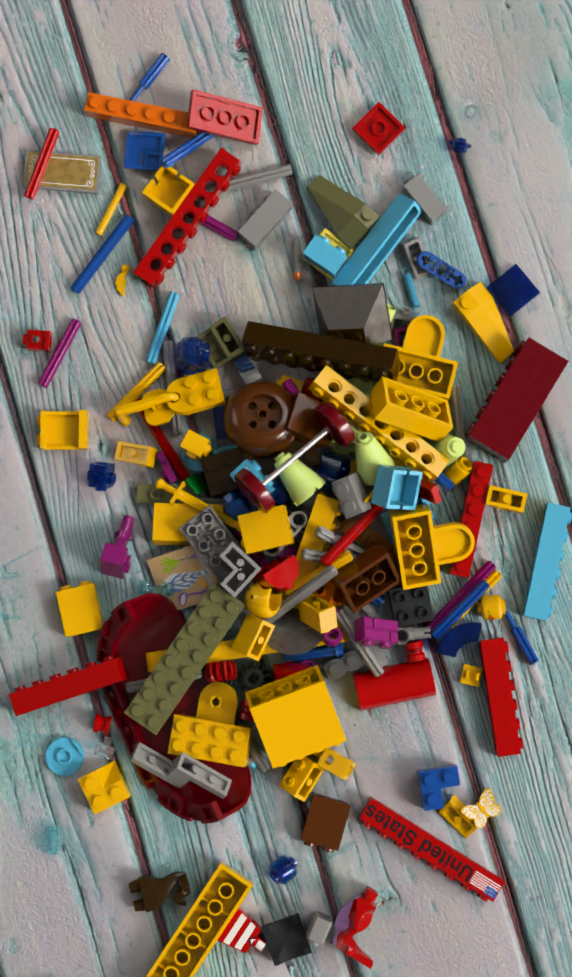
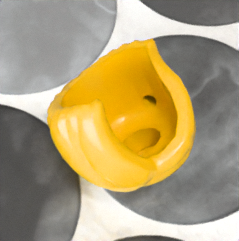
[244,582,282,618]

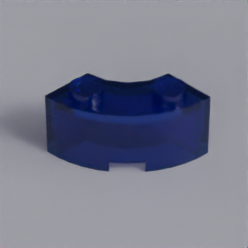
[435,622,482,657]

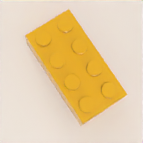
[370,376,453,442]

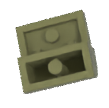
[196,316,245,369]

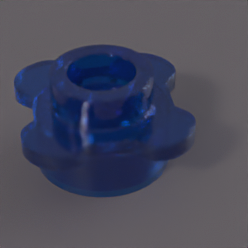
[449,138,471,153]

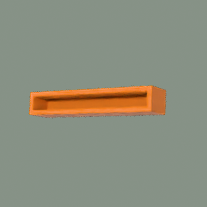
[84,92,198,138]

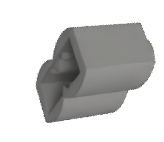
[305,910,333,946]

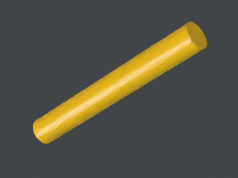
[95,183,127,236]

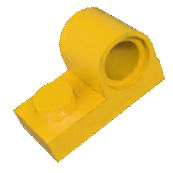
[114,441,158,468]

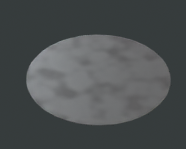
[267,608,323,655]

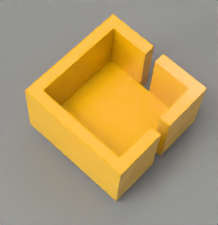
[142,165,195,218]

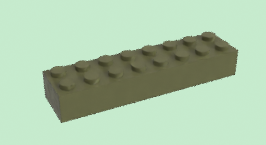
[124,583,245,735]

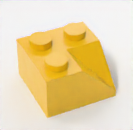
[78,761,132,815]

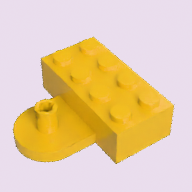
[373,315,458,400]
[389,503,475,590]
[168,682,254,767]

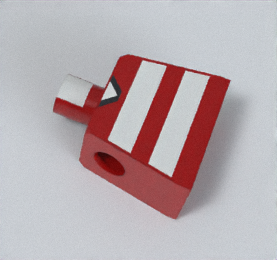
[218,906,267,953]

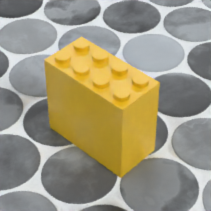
[245,665,346,768]

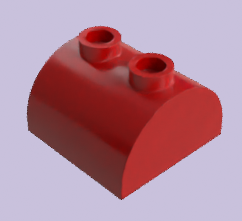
[252,555,299,592]

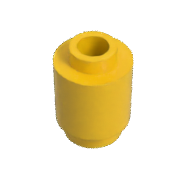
[445,457,473,485]

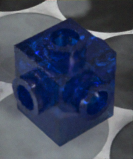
[87,461,116,491]

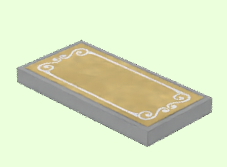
[23,150,102,194]

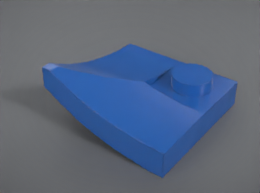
[124,131,165,172]

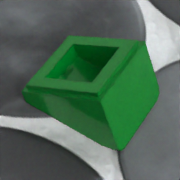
[185,473,208,496]

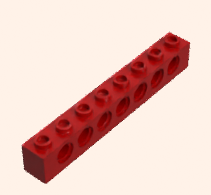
[133,148,241,288]

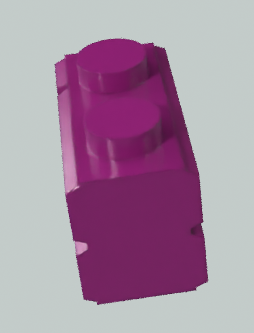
[354,616,398,649]

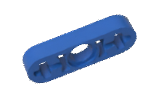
[416,251,466,289]

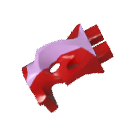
[330,886,378,969]

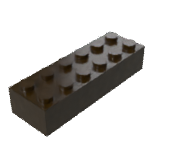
[200,438,322,498]

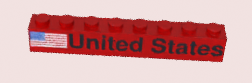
[359,797,505,902]

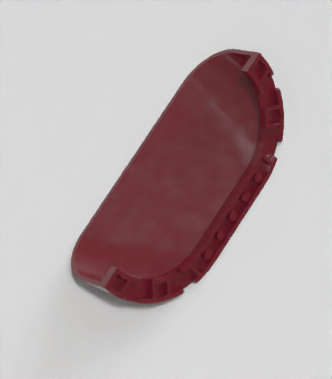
[97,593,251,824]

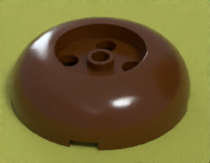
[223,381,295,457]

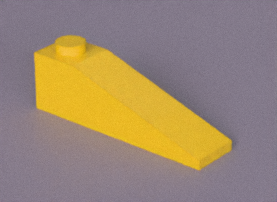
[451,282,515,364]

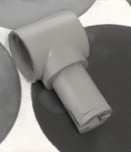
[397,626,432,645]

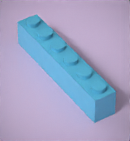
[331,193,423,286]
[522,503,572,621]

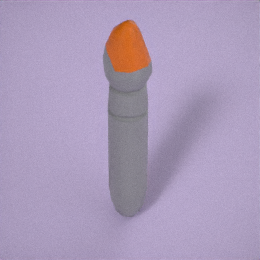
[293,235,302,281]

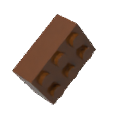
[331,544,401,613]

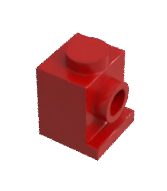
[23,329,52,353]

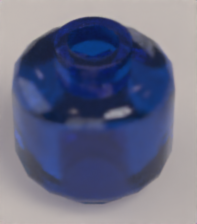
[268,855,298,885]

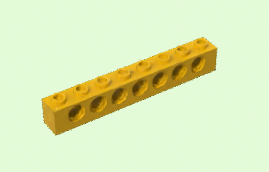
[308,365,450,483]

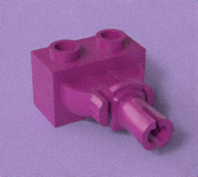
[100,515,134,579]

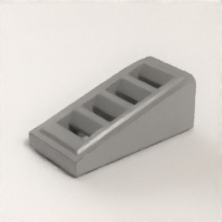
[400,237,432,279]

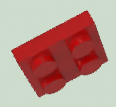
[352,102,406,156]

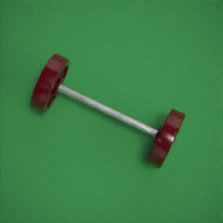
[234,402,355,514]

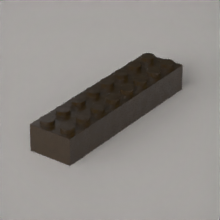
[242,321,401,382]

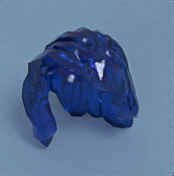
[174,336,210,375]

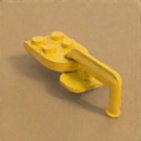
[114,368,226,426]

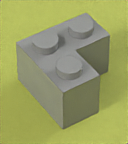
[219,541,261,598]

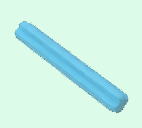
[146,292,179,364]

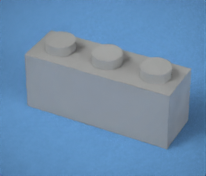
[238,189,293,250]

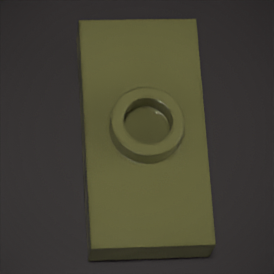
[136,483,176,504]

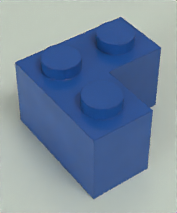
[417,764,460,811]

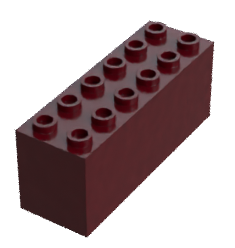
[465,337,569,463]

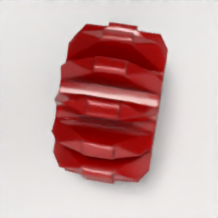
[205,660,237,683]

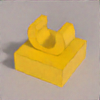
[459,664,483,687]

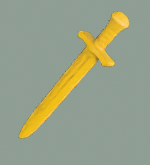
[155,478,237,529]

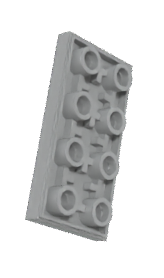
[179,505,246,590]

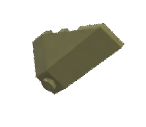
[307,175,380,250]

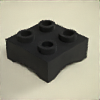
[387,586,434,627]
[262,913,312,966]

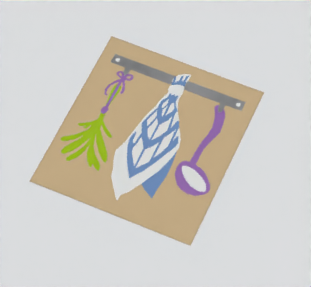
[147,545,219,610]

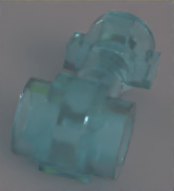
[138,580,175,597]

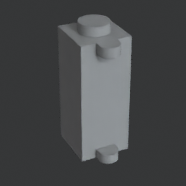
[403,173,451,225]

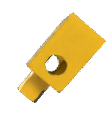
[310,747,357,780]

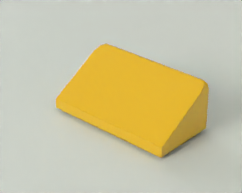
[438,795,477,838]

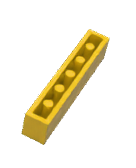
[282,492,341,609]

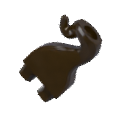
[129,871,191,912]

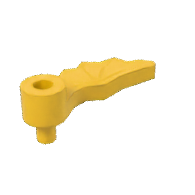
[115,264,131,296]

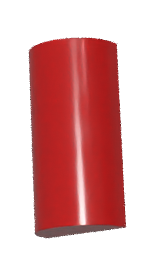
[352,657,436,711]

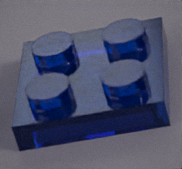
[486,264,540,317]

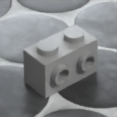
[332,472,372,519]

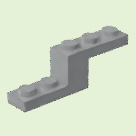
[130,742,232,799]

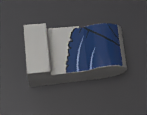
[232,352,264,384]

